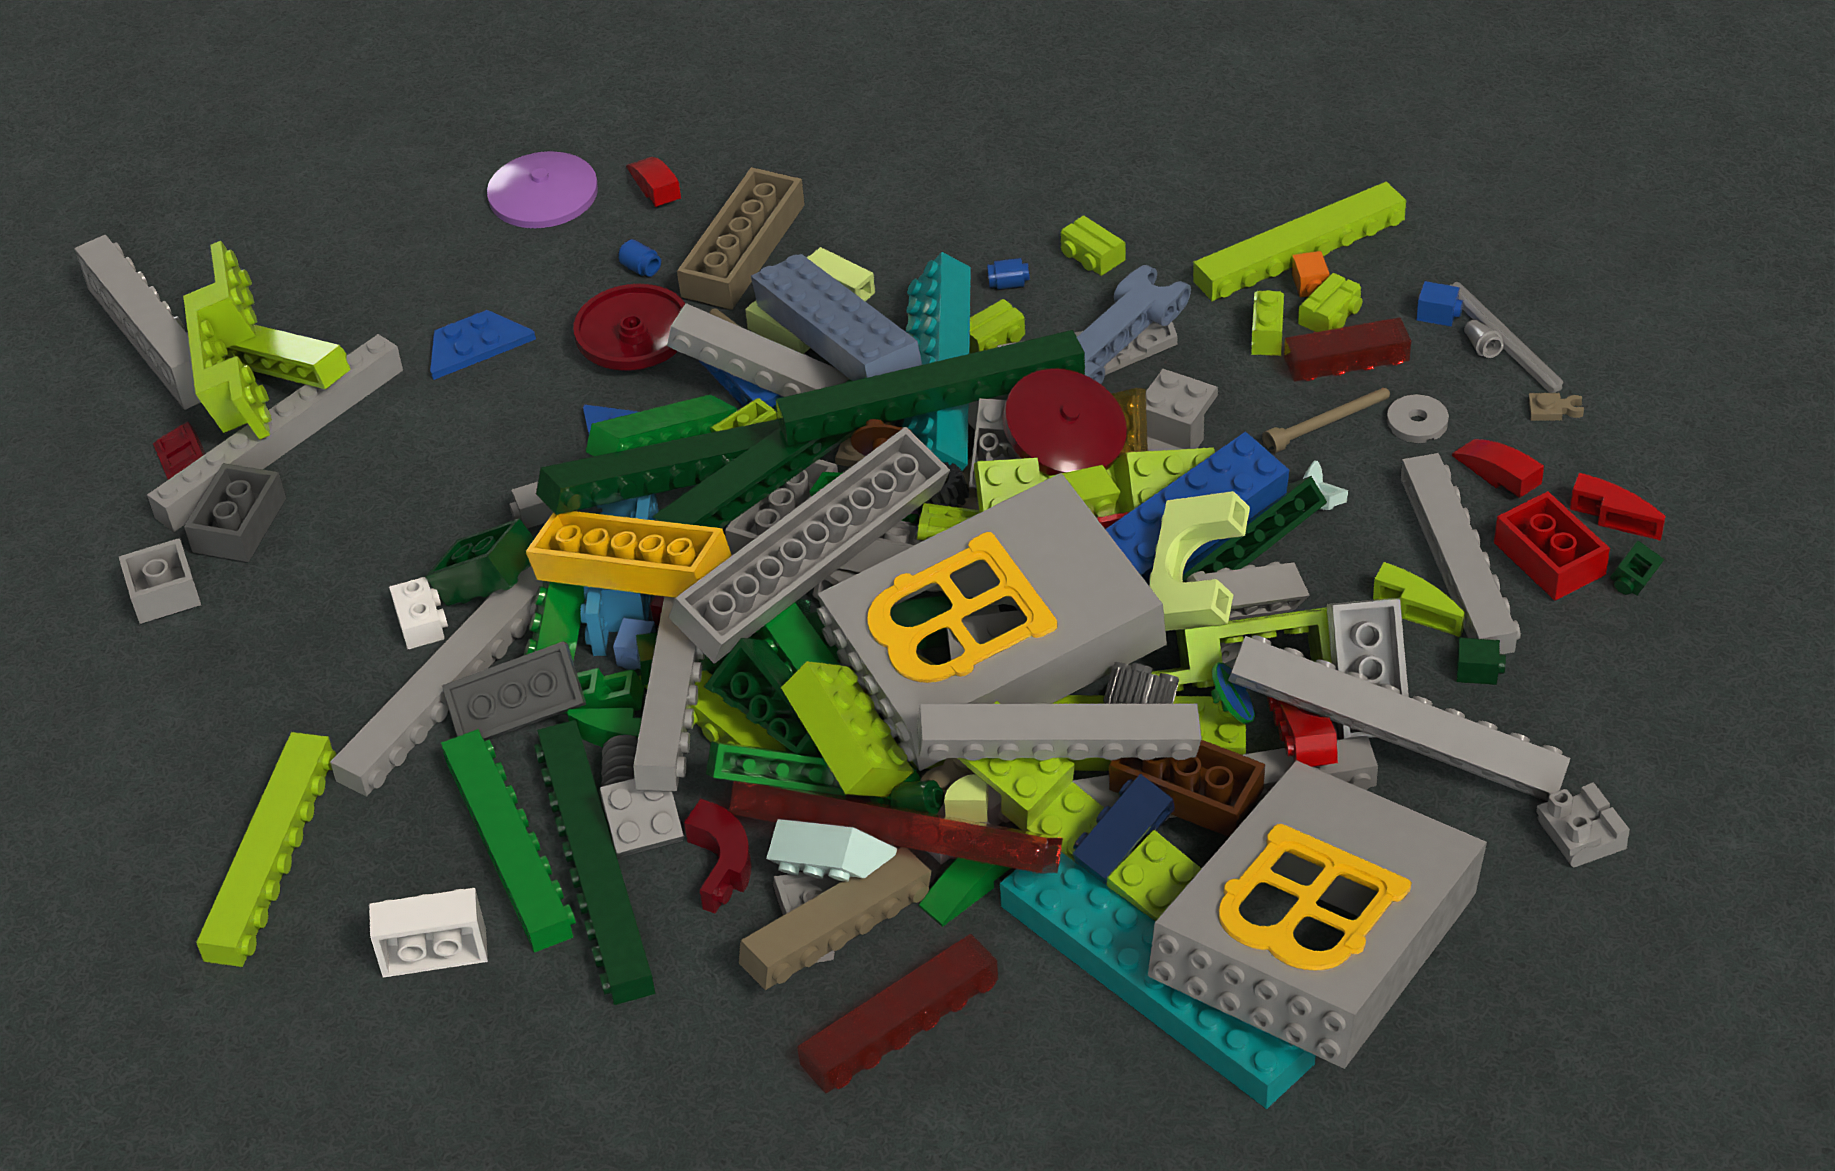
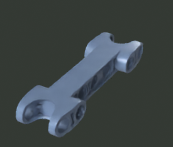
[1077,265,1191,384]

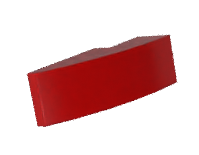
[626,157,681,207]
[1452,439,1544,498]
[1570,473,1666,541]

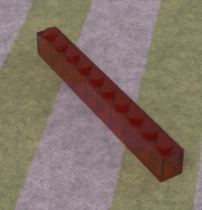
[729,781,1063,873]

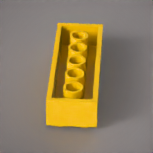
[526,511,732,598]

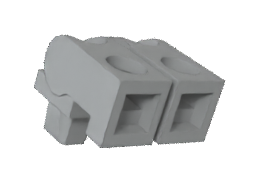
[1537,782,1630,867]

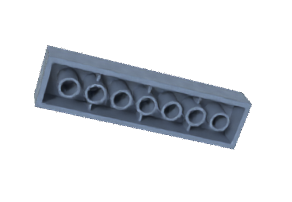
[751,254,922,381]

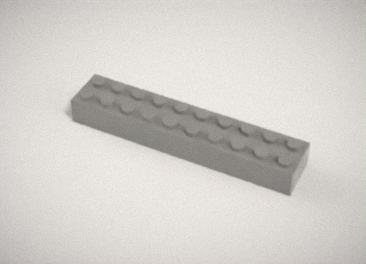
[669,427,950,663]

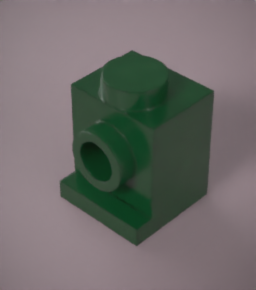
[1610,541,1665,596]

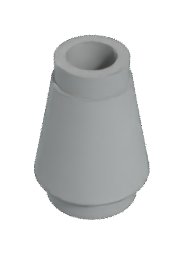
[1464,320,1504,358]

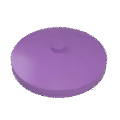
[487,151,598,228]

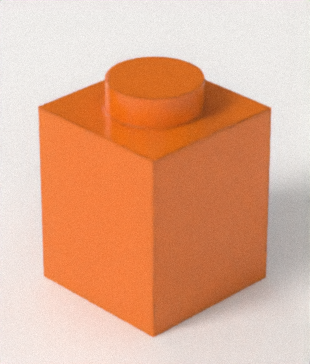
[1292,251,1329,297]

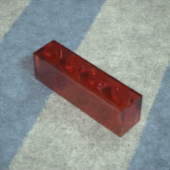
[1284,317,1411,382]

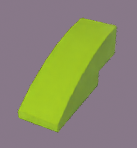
[1373,562,1465,637]

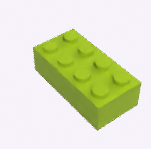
[781,661,914,797]

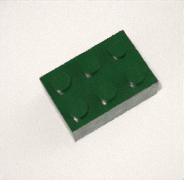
[425,518,534,606]

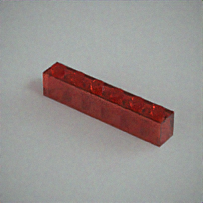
[798,934,998,1093]

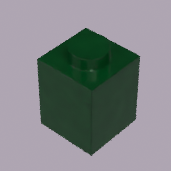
[1457,638,1506,685]

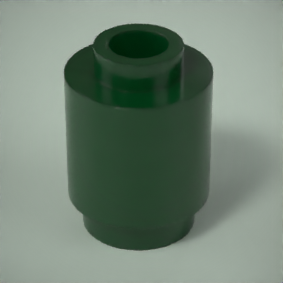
[891,780,944,816]

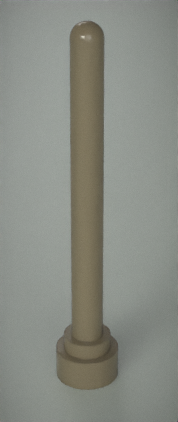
[1262,388,1390,454]

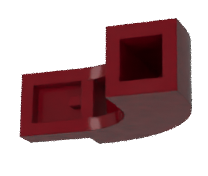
[684,798,751,914]

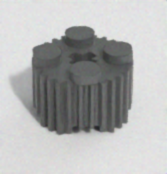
[1103,662,1179,704]

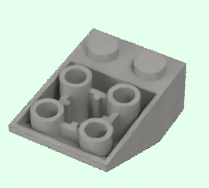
[969,398,1022,489]

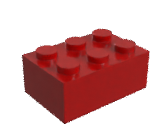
[1494,491,1610,601]

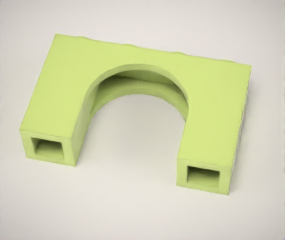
[745,247,875,354]
[1149,491,1250,631]

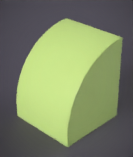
[944,774,989,822]

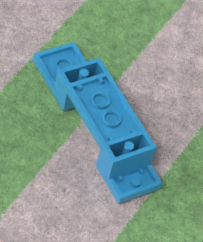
[581,493,659,656]

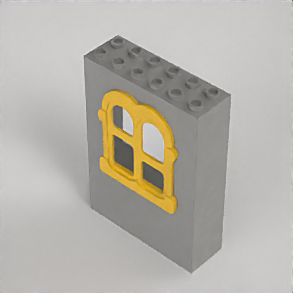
[817,473,1167,771]
[1148,760,1487,1069]

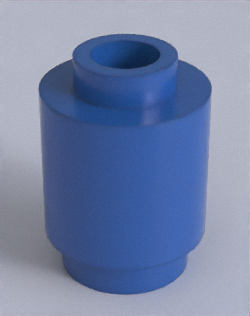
[619,239,661,277]
[987,258,1030,290]

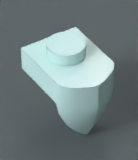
[1303,460,1348,510]

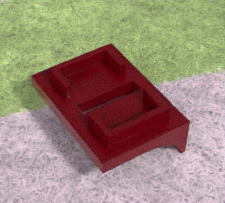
[153,421,205,480]

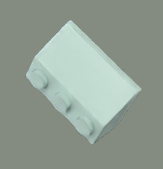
[766,819,897,882]

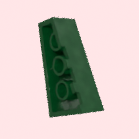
[704,638,822,757]

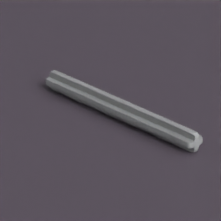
[1449,282,1563,393]

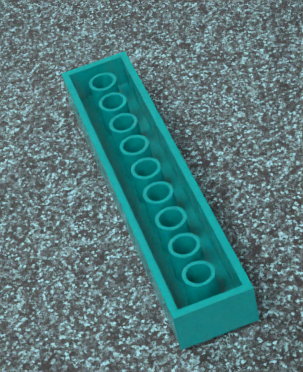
[902,252,971,471]
[1000,843,1316,1109]

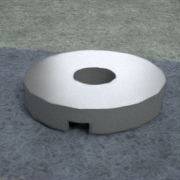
[1387,394,1449,443]

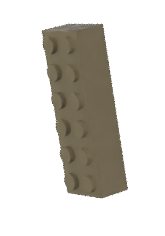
[677,167,804,310]

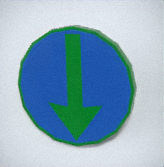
[1211,663,1255,724]

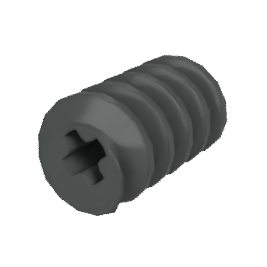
[601,735,638,787]

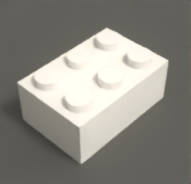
[369,888,488,978]

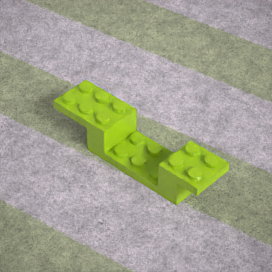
[183,241,272,440]
[973,447,1215,518]
[1152,607,1332,691]
[957,701,1202,922]

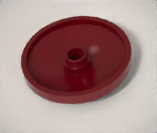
[573,284,685,370]
[1002,369,1127,476]

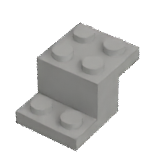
[1122,369,1218,455]

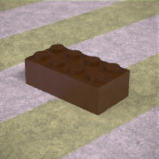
[1109,740,1265,837]

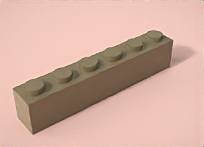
[739,846,931,990]

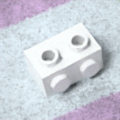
[389,577,448,649]

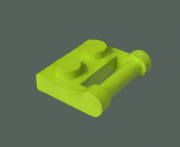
[917,503,979,541]

